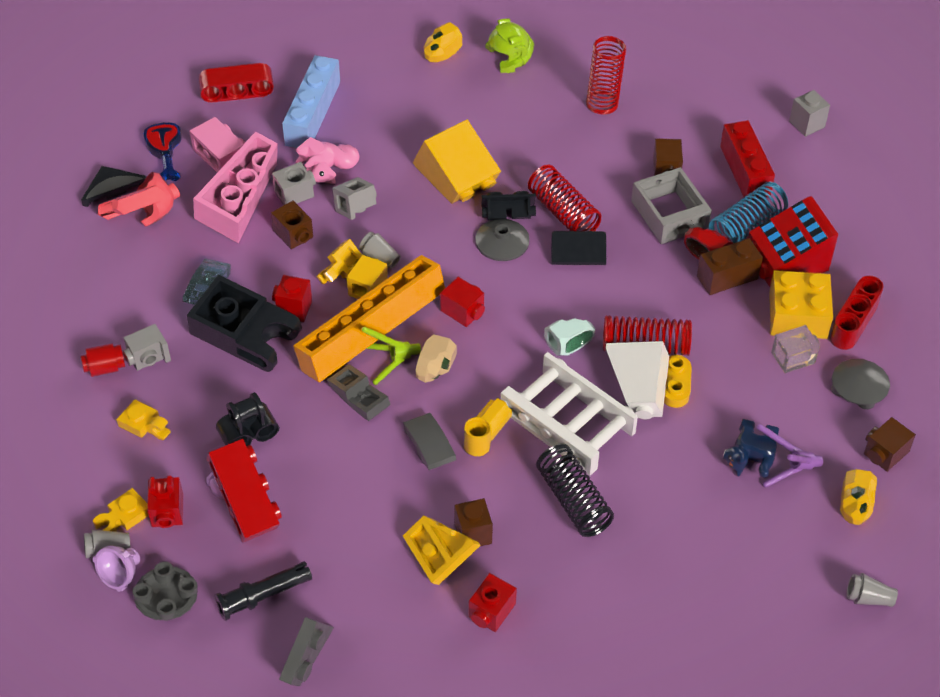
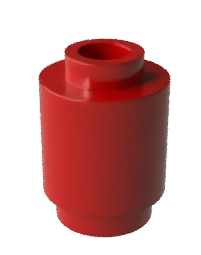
[81,343,125,377]

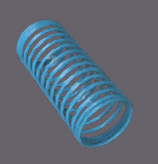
[709,181,789,243]

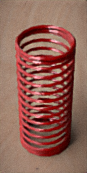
[586,36,626,115]
[528,164,602,231]
[603,315,692,356]

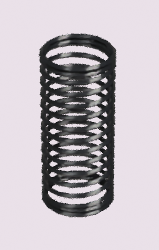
[536,444,614,537]

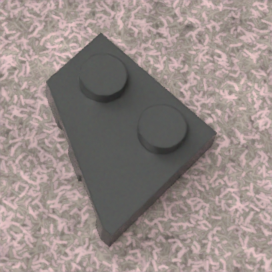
[279,617,334,686]

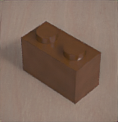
[697,238,763,295]

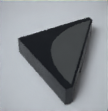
[81,166,147,207]

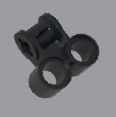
[215,392,280,446]

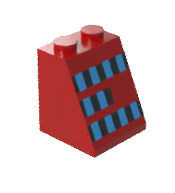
[748,196,838,287]

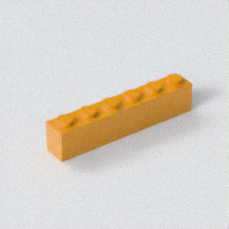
[293,255,445,383]

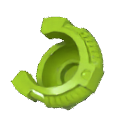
[485,18,534,73]

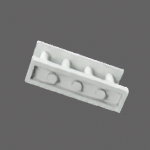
[501,352,638,476]

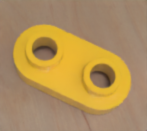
[664,355,692,408]

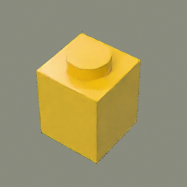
[347,255,388,299]

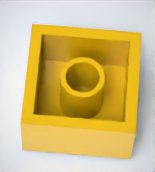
[769,271,833,339]

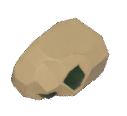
[416,334,457,383]

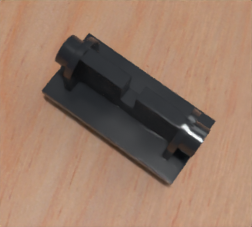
[481,191,536,220]

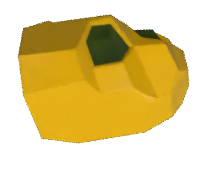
[423,22,462,62]
[840,469,877,525]

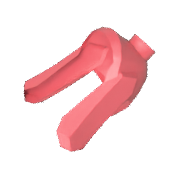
[98,172,180,227]

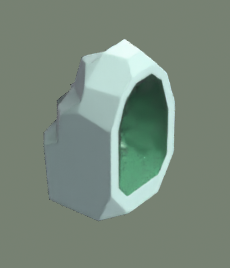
[544,318,595,356]

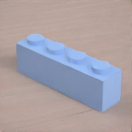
[282,55,340,148]

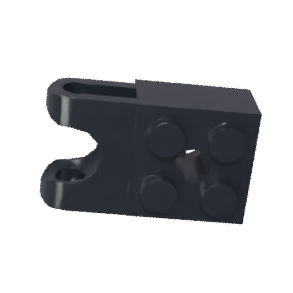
[187,274,302,372]

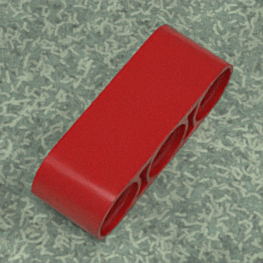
[199,63,274,102]
[830,276,884,350]

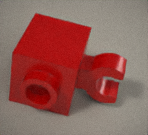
[147,475,183,528]

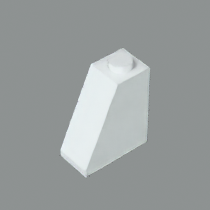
[606,341,669,419]

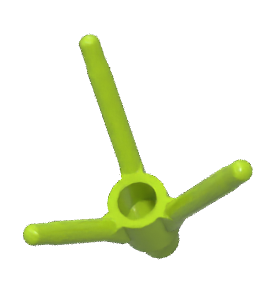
[362,327,421,385]

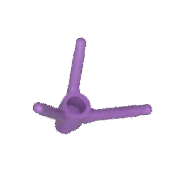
[757,424,823,488]

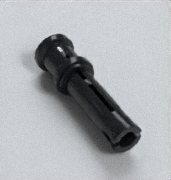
[214,561,312,621]

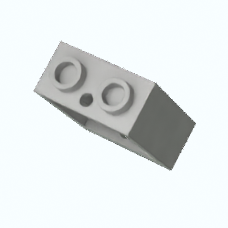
[631,167,712,244]

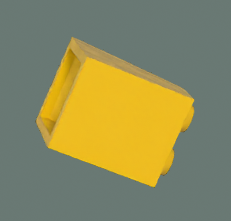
[413,119,501,204]

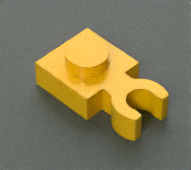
[93,488,149,532]

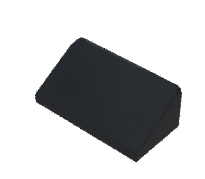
[551,231,606,265]

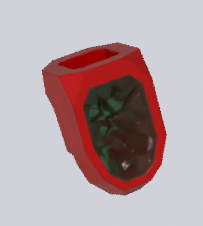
[684,227,733,260]

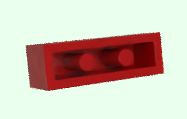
[720,120,775,200]
[206,439,282,543]

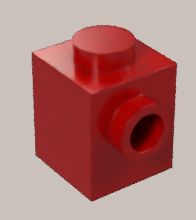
[272,275,312,322]
[440,276,485,327]
[469,573,517,632]

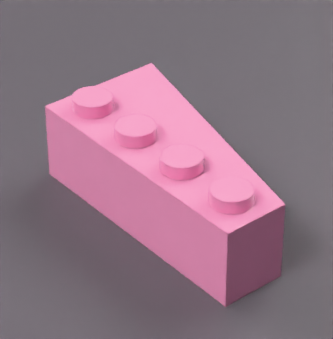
[193,132,278,243]

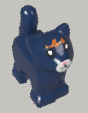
[723,419,779,478]

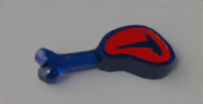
[143,122,182,181]

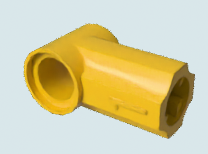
[464,398,512,456]

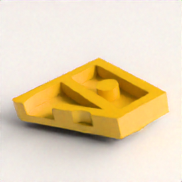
[403,515,481,585]

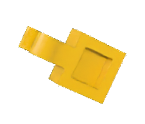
[317,239,362,285]
[116,399,171,440]

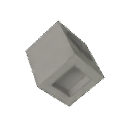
[272,162,316,205]

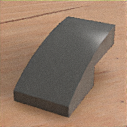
[327,364,390,421]
[403,413,456,470]

